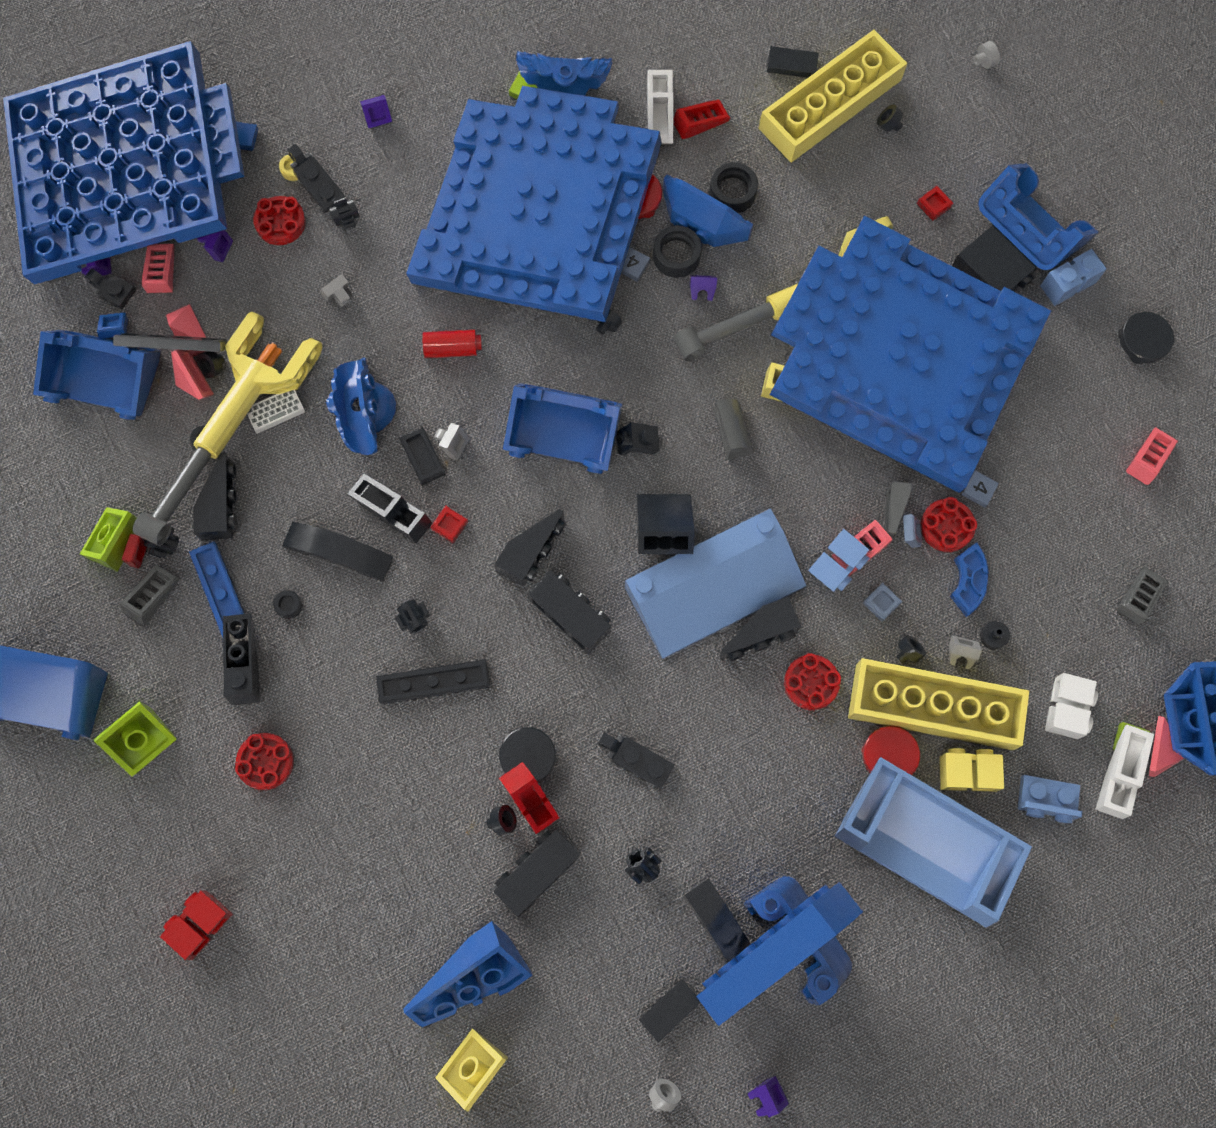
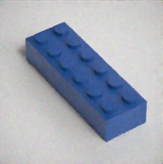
[696,882,863,1026]

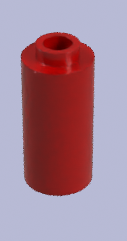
[422,329,482,358]

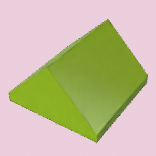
[80,507,137,572]
[94,701,177,777]

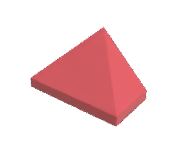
[166,304,206,357]
[171,350,214,400]
[1149,716,1184,777]

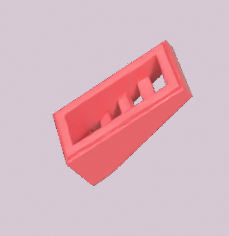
[142,244,175,293]
[1126,427,1178,485]
[831,520,892,576]

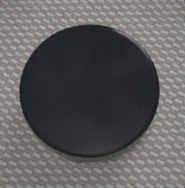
[1118,312,1174,364]
[499,727,556,782]

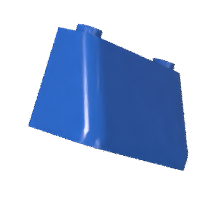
[978,163,1099,270]
[33,330,161,420]
[503,384,623,474]
[0,645,108,741]
[742,877,852,1006]

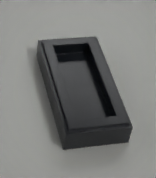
[767,46,819,78]
[399,427,446,486]
[638,979,701,1043]

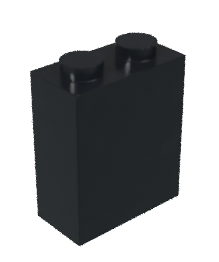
[952,225,1037,292]
[637,494,695,554]

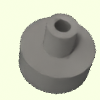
[973,41,1000,69]
[649,1079,681,1112]

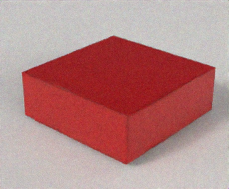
[916,186,954,221]
[430,505,468,544]
[122,534,147,569]

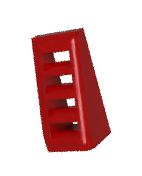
[673,99,730,140]

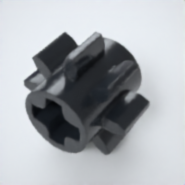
[328,196,360,230]
[144,527,179,558]
[395,599,431,634]
[625,847,662,885]

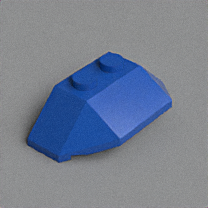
[663,174,753,247]
[1164,661,1216,776]

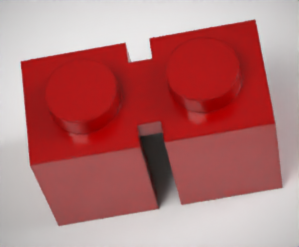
[499,762,560,834]
[160,890,233,960]

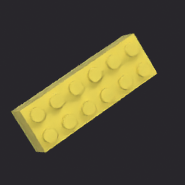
[758,30,907,163]
[848,658,1029,750]

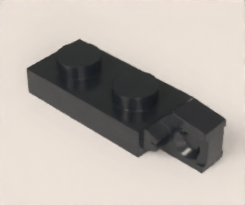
[287,144,345,213]
[598,732,675,790]

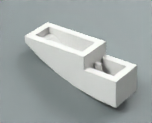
[647,70,673,144]
[1096,725,1154,819]

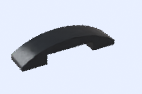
[282,522,393,582]

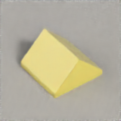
[435,1029,508,1111]

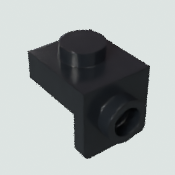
[616,422,660,456]

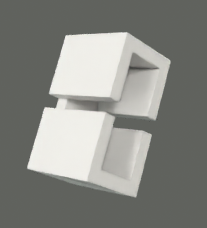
[1045,673,1098,739]

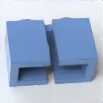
[1040,249,1106,306]
[808,529,870,592]

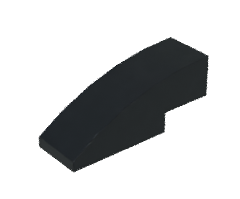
[347,474,432,544]
[683,878,751,963]

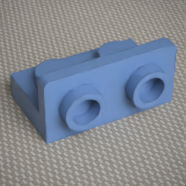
[1018,775,1082,823]

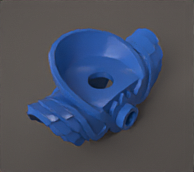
[516,51,612,96]
[326,357,396,455]

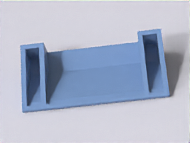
[625,508,806,659]
[834,757,1032,927]

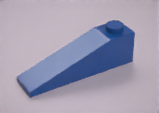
[403,921,532,1027]

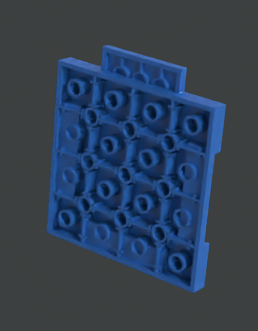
[3,41,245,285]
[406,86,662,322]
[770,215,1051,493]

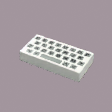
[247,390,305,434]

